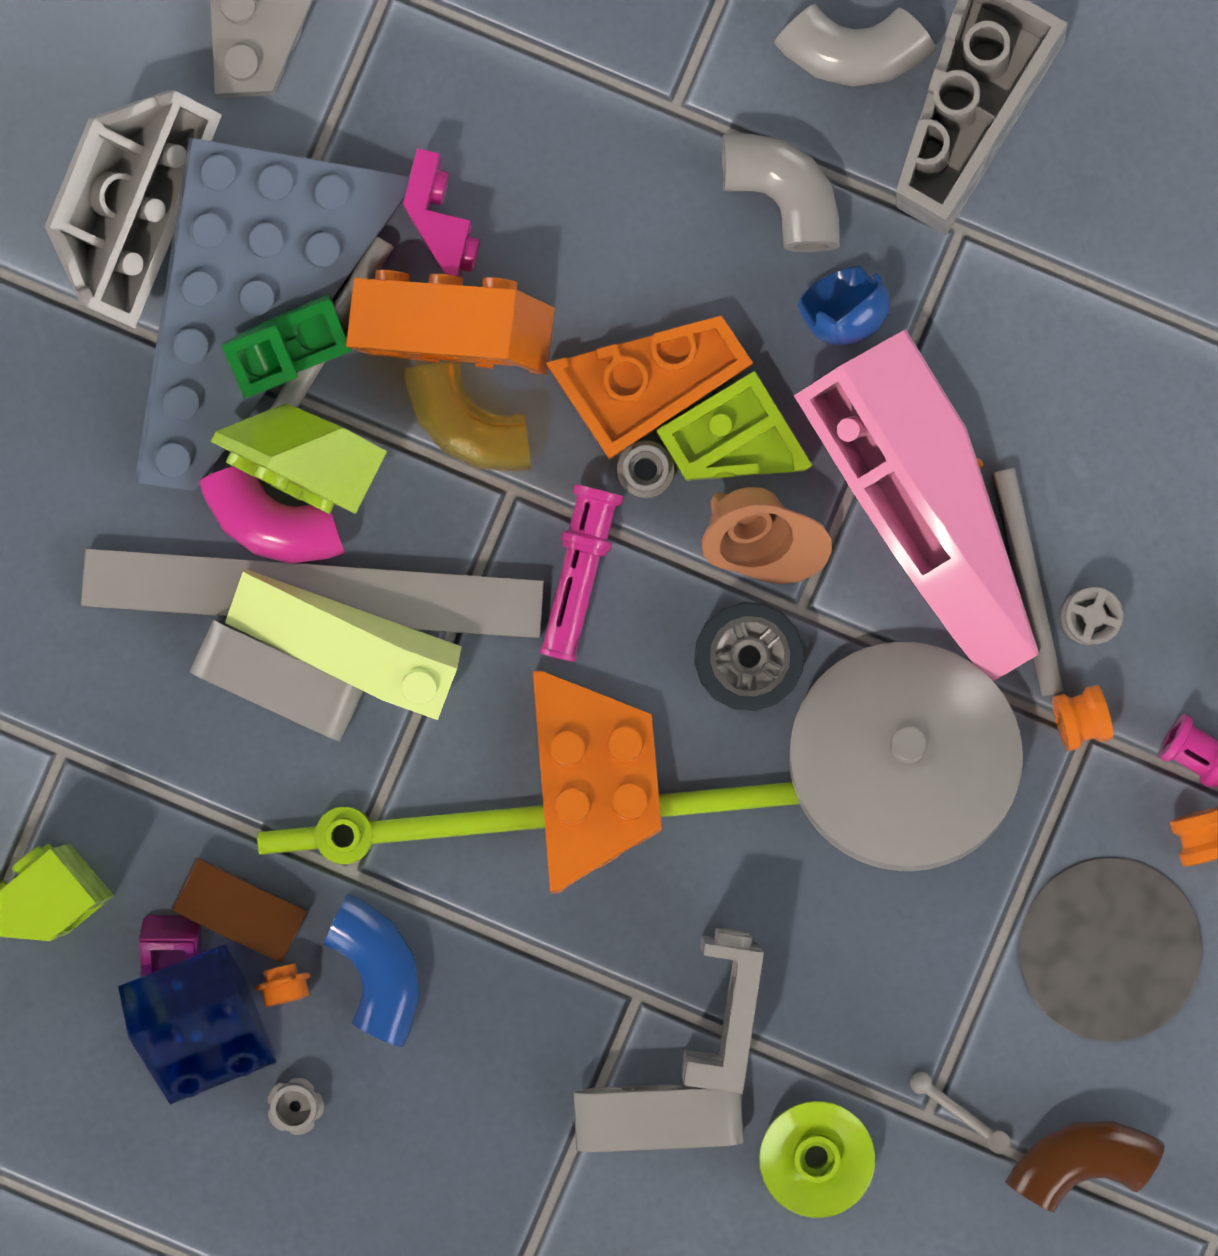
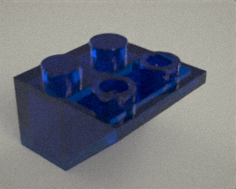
[118,944,277,1104]

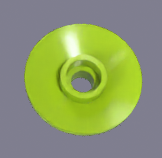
[759,1101,875,1218]

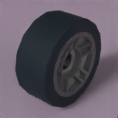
[694,602,805,711]

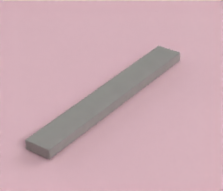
[81,549,544,639]

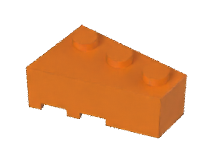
[346,270,555,375]

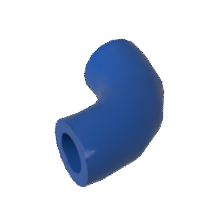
[323,893,420,1047]

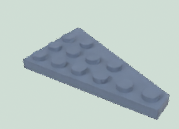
[135,137,410,491]

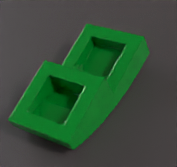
[221,294,352,399]

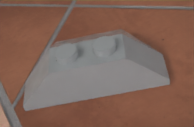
[45,90,222,329]

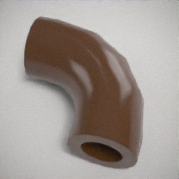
[1005,1121,1165,1213]

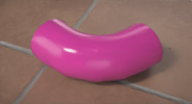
[199,466,345,564]

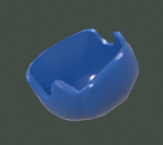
[797,265,890,346]

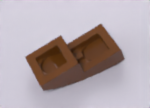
[171,857,307,963]

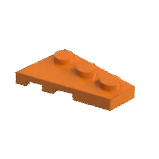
[546,315,753,460]

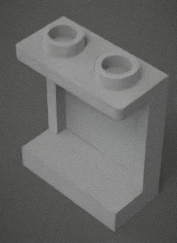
[681,928,764,1094]

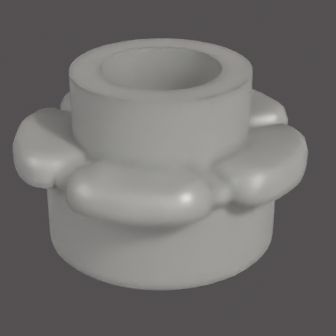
[268,1077,324,1135]

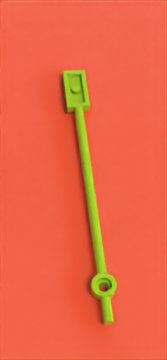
[257,782,800,864]

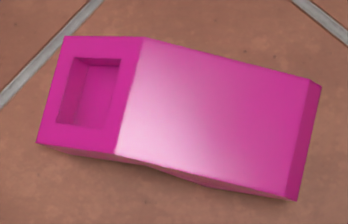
[403,148,480,277]

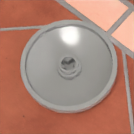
[789,642,1023,871]

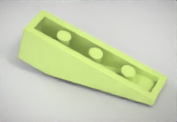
[225,568,462,720]

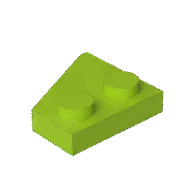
[656,371,812,481]

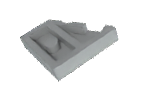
[210,0,313,98]

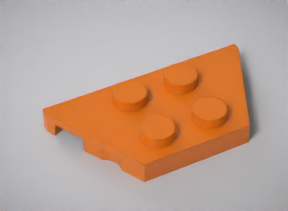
[533,671,662,894]

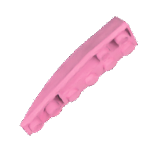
[794,330,1039,681]

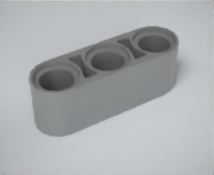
[189,619,364,742]
[574,1084,743,1152]

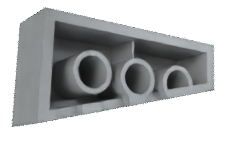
[896,0,1067,236]

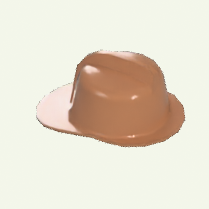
[701,487,832,584]

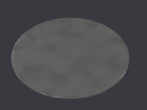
[1019,858,1202,1042]

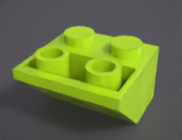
[210,403,387,514]
[0,843,114,941]

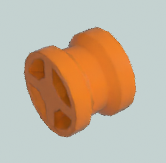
[1052,685,1114,751]
[1169,807,1218,867]

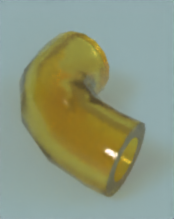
[404,362,532,472]

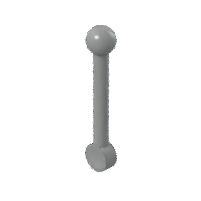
[910,1071,1011,1154]

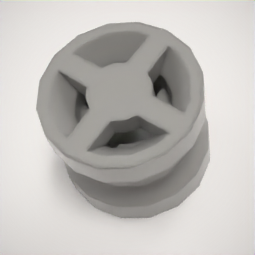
[1059,587,1124,645]

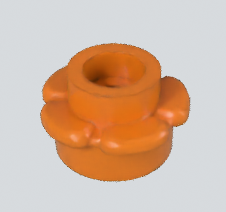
[255,963,311,1007]

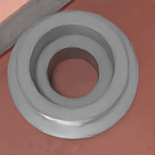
[617,441,674,498]

